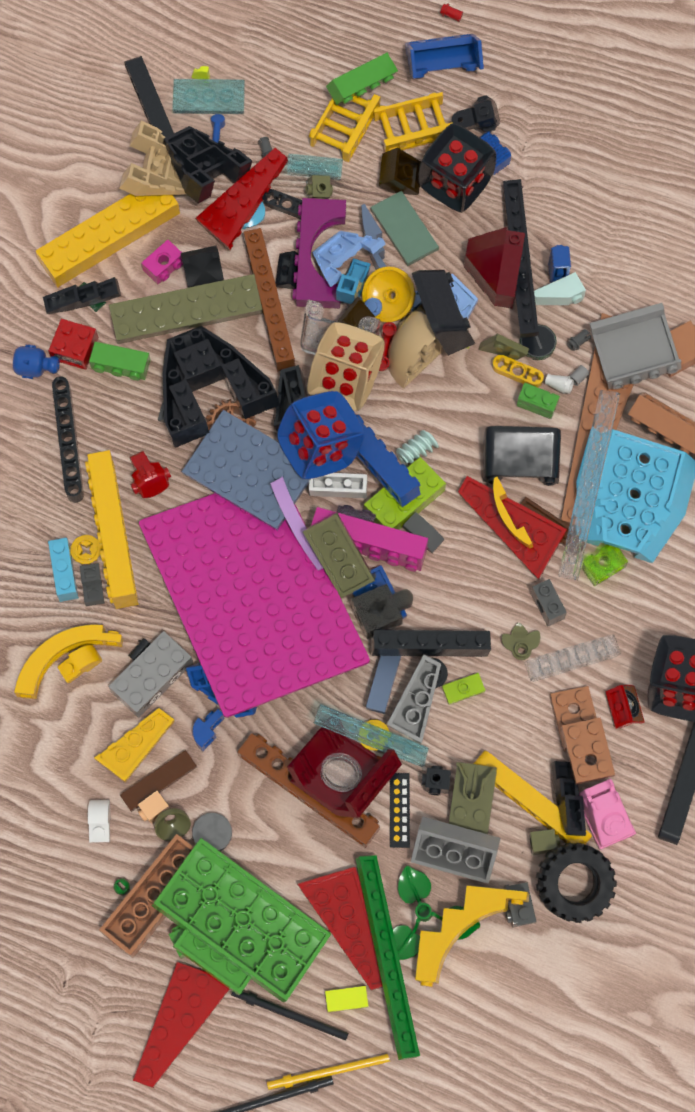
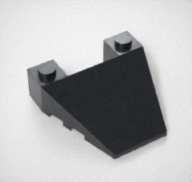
[164,126,252,204]

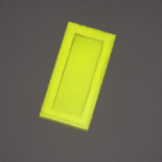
[325,986,368,1013]

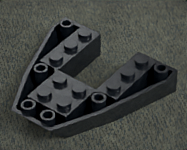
[162,326,279,448]

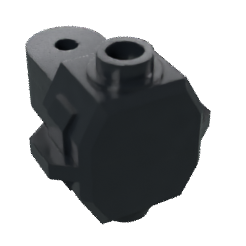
[451,95,500,132]

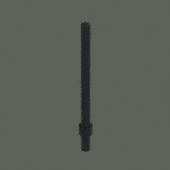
[231,991,349,1041]
[217,1076,334,1112]

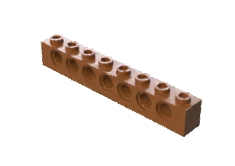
[243,228,295,372]
[238,733,380,848]

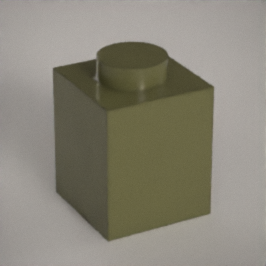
[529,829,560,855]

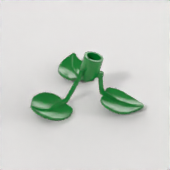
[393,866,480,960]

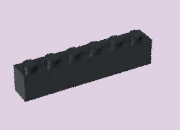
[371,630,491,657]

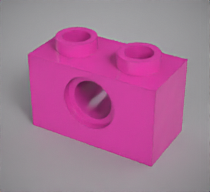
[141,240,183,284]

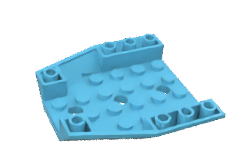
[576,429,695,563]

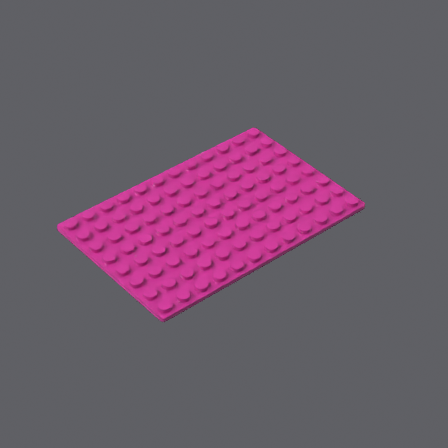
[139,493,370,718]

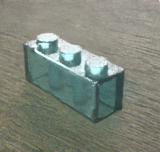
[287,154,343,180]

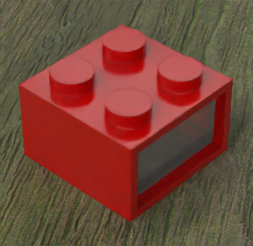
[48,318,99,370]

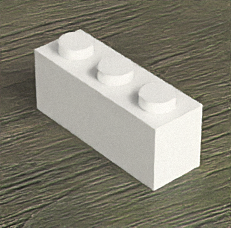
[309,473,368,499]

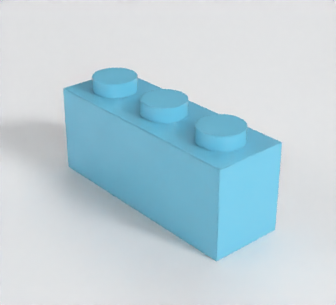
[48,538,79,602]

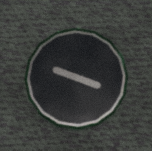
[519,324,557,360]

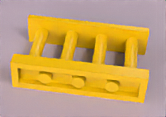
[374,92,453,152]
[309,94,381,162]

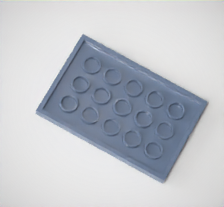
[182,410,311,531]

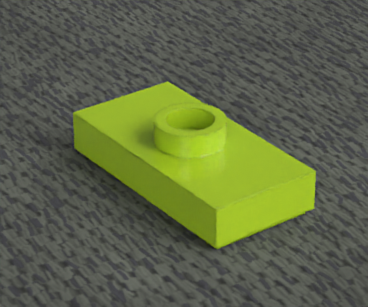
[442,673,486,705]

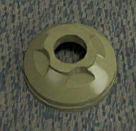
[154,808,191,841]

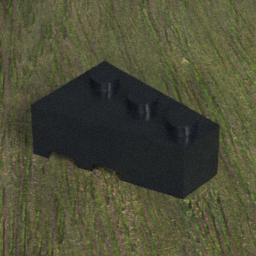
[273,365,308,433]

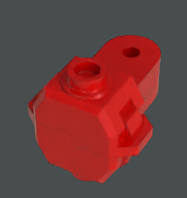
[129,451,171,498]

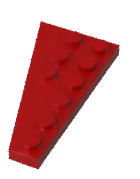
[196,148,288,250]
[458,476,567,580]

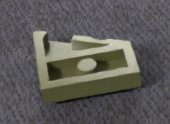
[479,334,529,360]

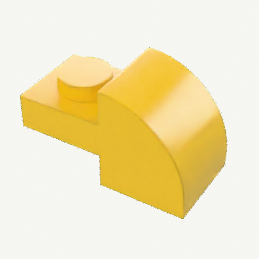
[57,645,103,683]

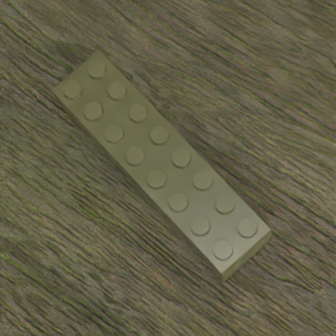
[109,274,262,344]

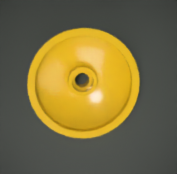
[362,267,415,322]

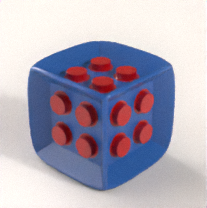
[277,391,364,479]

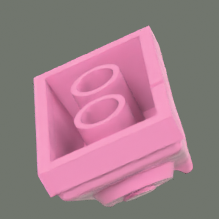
[579,779,636,851]

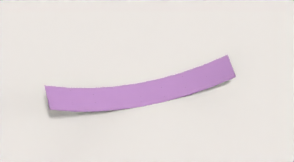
[270,477,323,571]

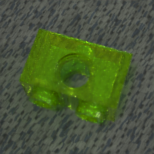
[581,544,628,587]

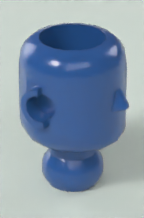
[13,344,60,379]

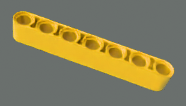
[473,750,592,845]

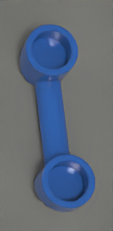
[211,114,225,143]

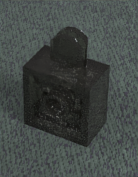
[351,584,413,639]

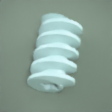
[396,430,439,467]

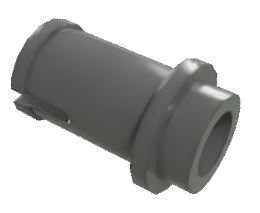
[258,137,273,158]
[567,329,591,351]

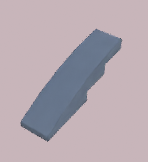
[361,204,387,270]
[366,656,401,714]

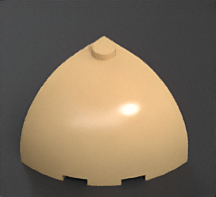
[387,311,443,389]

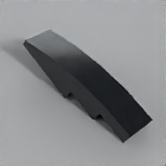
[43,277,121,314]
[551,761,586,836]

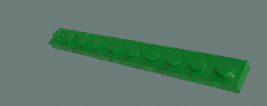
[356,855,420,1060]

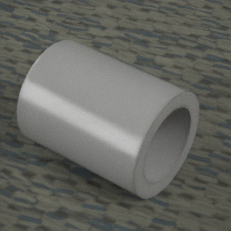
[570,365,589,386]

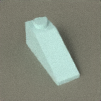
[534,272,586,305]

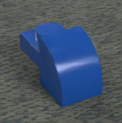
[193,709,225,752]

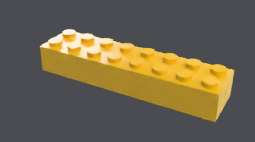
[35,193,180,288]
[85,450,139,609]

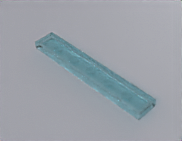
[313,704,429,767]

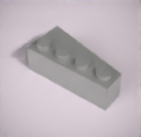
[386,655,441,744]

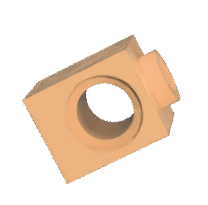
[138,791,170,824]

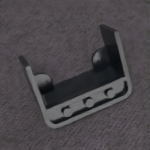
[412,270,476,356]

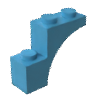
[336,259,371,304]

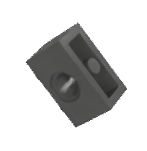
[530,579,567,627]

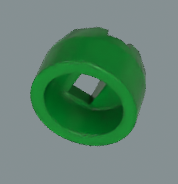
[114,878,130,895]

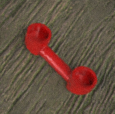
[379,322,397,371]

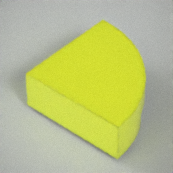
[191,66,210,81]

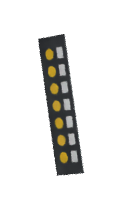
[390,773,410,848]

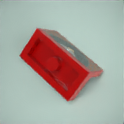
[605,685,645,729]

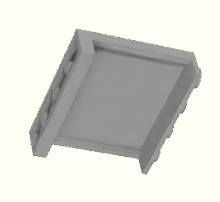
[590,303,681,389]

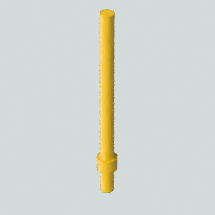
[267,1054,390,1090]

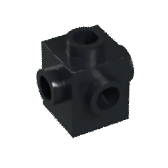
[421,766,451,796]

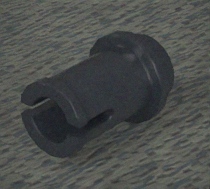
[128,638,151,660]

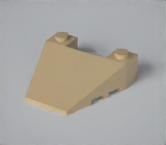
[119,121,186,196]

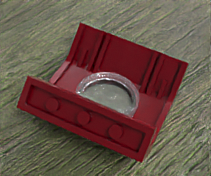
[287,715,402,818]

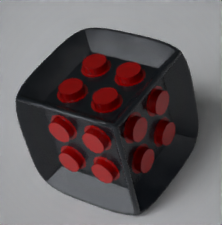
[418,123,496,213]
[648,635,695,722]

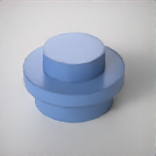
[365,298,382,316]

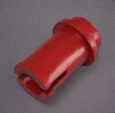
[440,3,463,22]

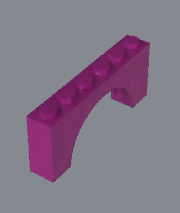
[293,198,346,309]

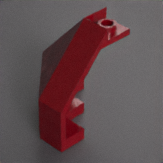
[464,227,525,309]

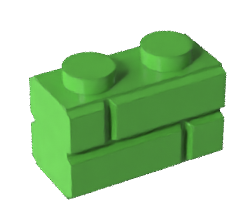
[517,383,560,419]

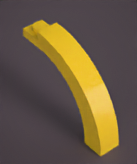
[14,625,123,699]

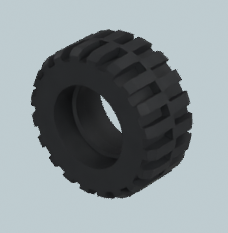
[536,843,617,923]

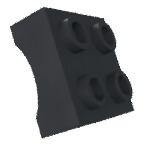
[181,245,224,288]

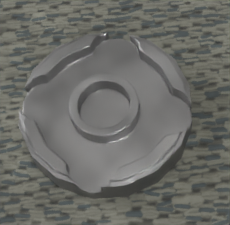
[192,813,232,851]

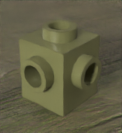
[305,175,333,199]

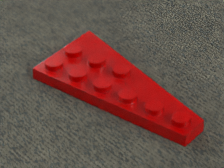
[297,867,383,991]
[133,962,230,1088]

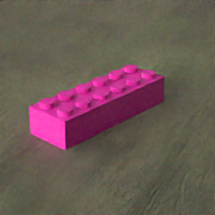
[311,507,428,572]

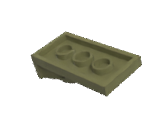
[303,513,376,598]
[449,762,497,834]

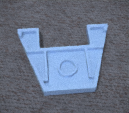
[312,231,386,287]
[411,274,478,319]

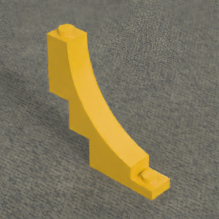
[415,886,529,987]

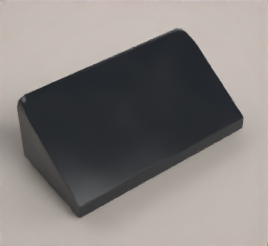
[275,251,299,289]

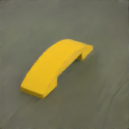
[493,477,533,548]

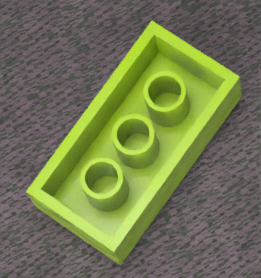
[364,457,446,530]

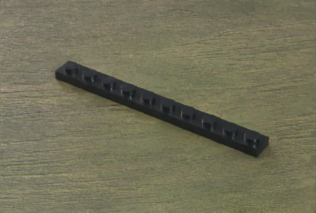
[503,179,539,338]

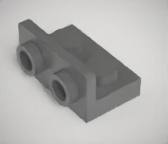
[504,882,537,928]

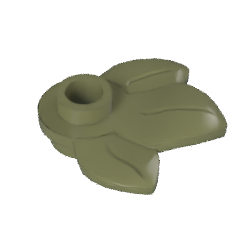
[502,623,540,660]

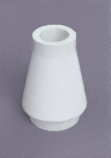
[545,374,574,394]

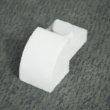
[88,800,111,843]

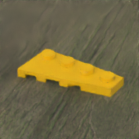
[94,708,175,783]

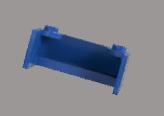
[405,34,484,79]

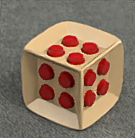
[307,322,385,411]

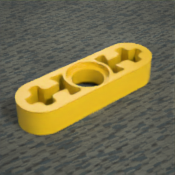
[492,355,544,387]

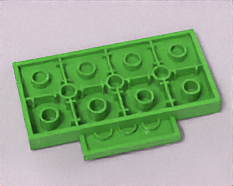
[151,838,331,1003]

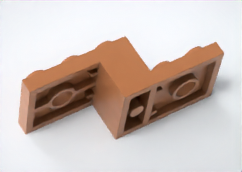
[550,686,615,784]

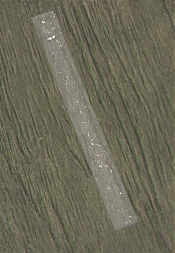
[558,390,620,581]

